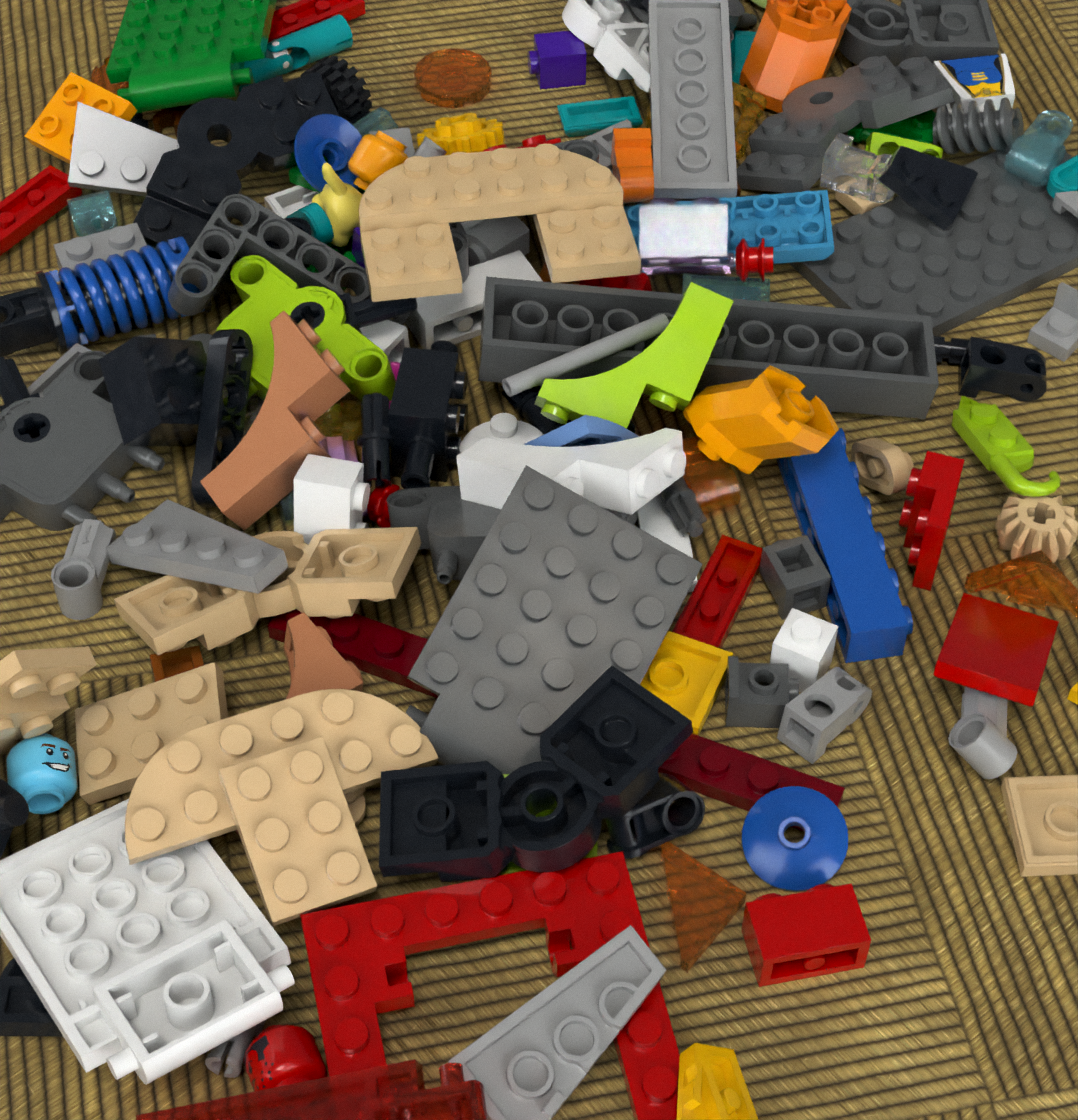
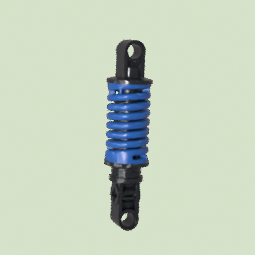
[0,217,312,357]

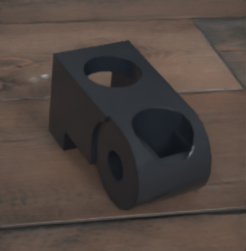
[958,336,1047,402]

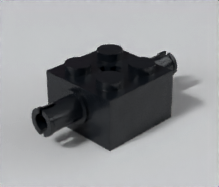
[388,340,468,489]

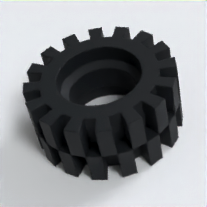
[300,56,372,127]

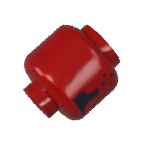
[244,1024,327,1114]

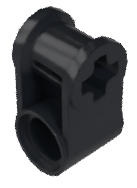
[604,773,705,859]

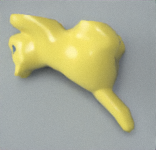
[312,163,363,247]

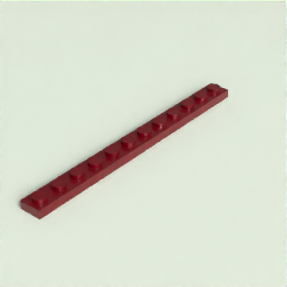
[268,609,845,831]

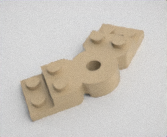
[114,527,421,655]
[0,646,97,757]

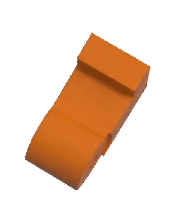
[611,128,654,204]

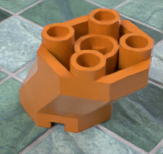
[739,0,852,113]

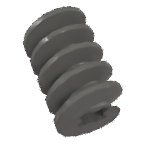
[933,97,1024,155]

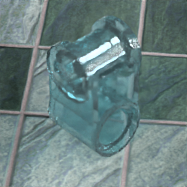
[1004,110,1073,187]
[67,190,118,237]

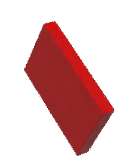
[933,593,1059,706]

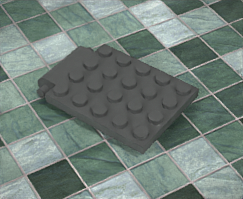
[406,465,702,774]

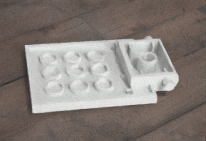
[0,799,295,1085]

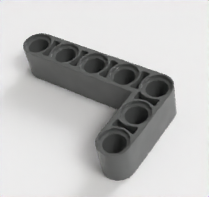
[168,194,410,325]

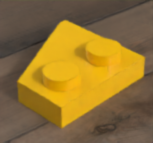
[676,1043,759,1120]

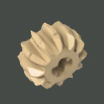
[995,495,1078,569]

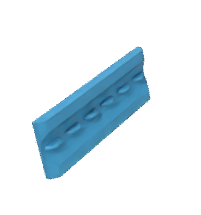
[623,190,834,274]

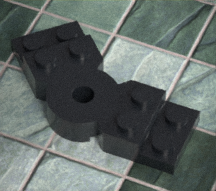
[133,71,339,248]
[379,666,693,882]

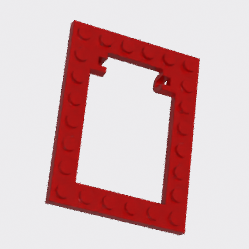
[300,851,680,1120]

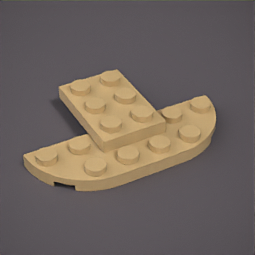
[125,689,439,927]

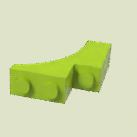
[534,282,733,429]

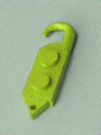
[952,396,1061,497]

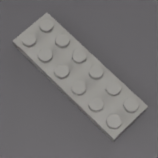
[648,0,738,199]

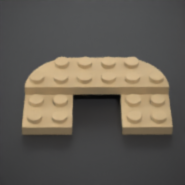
[359,144,641,302]

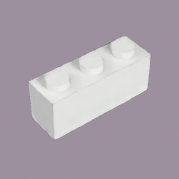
[405,250,543,350]

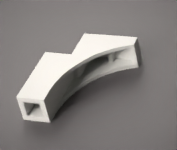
[456,428,686,515]

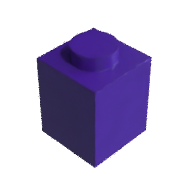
[527,31,587,90]

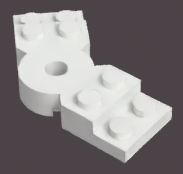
[562,0,650,93]

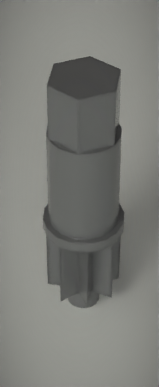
[660,476,707,537]

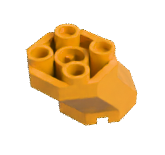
[683,365,839,475]

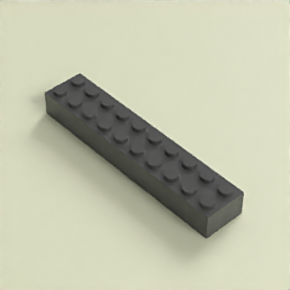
[478,277,939,419]

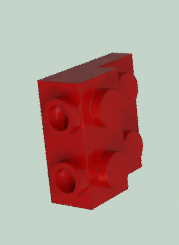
[899,451,965,591]

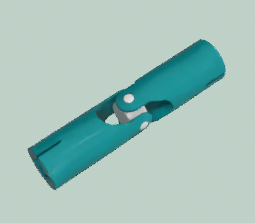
[238,14,353,93]

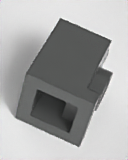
[759,535,831,620]
[724,656,799,728]

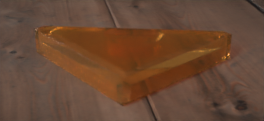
[964,550,1078,619]
[660,841,747,972]

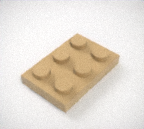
[75,662,228,805]

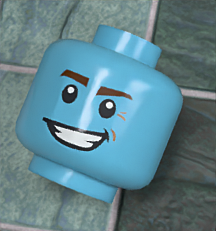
[6,733,78,814]

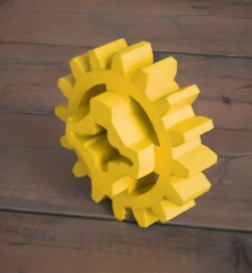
[416,113,505,155]

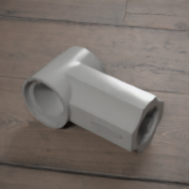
[51,519,117,620]
[948,686,1017,780]

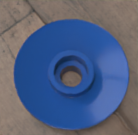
[294,114,362,192]
[742,786,848,892]

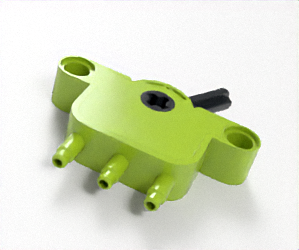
[216,255,418,426]

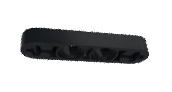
[191,329,253,507]

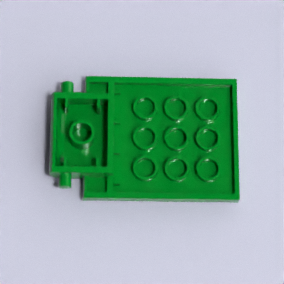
[106,0,277,113]

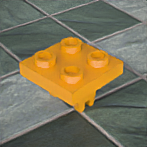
[25,72,137,164]

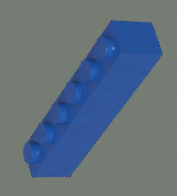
[776,410,913,663]

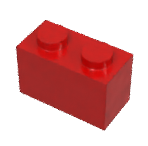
[741,883,871,987]

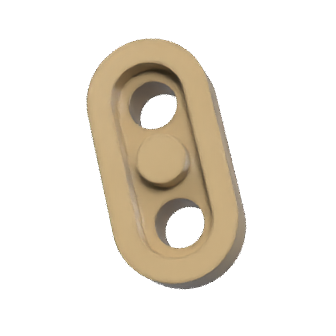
[851,437,914,495]

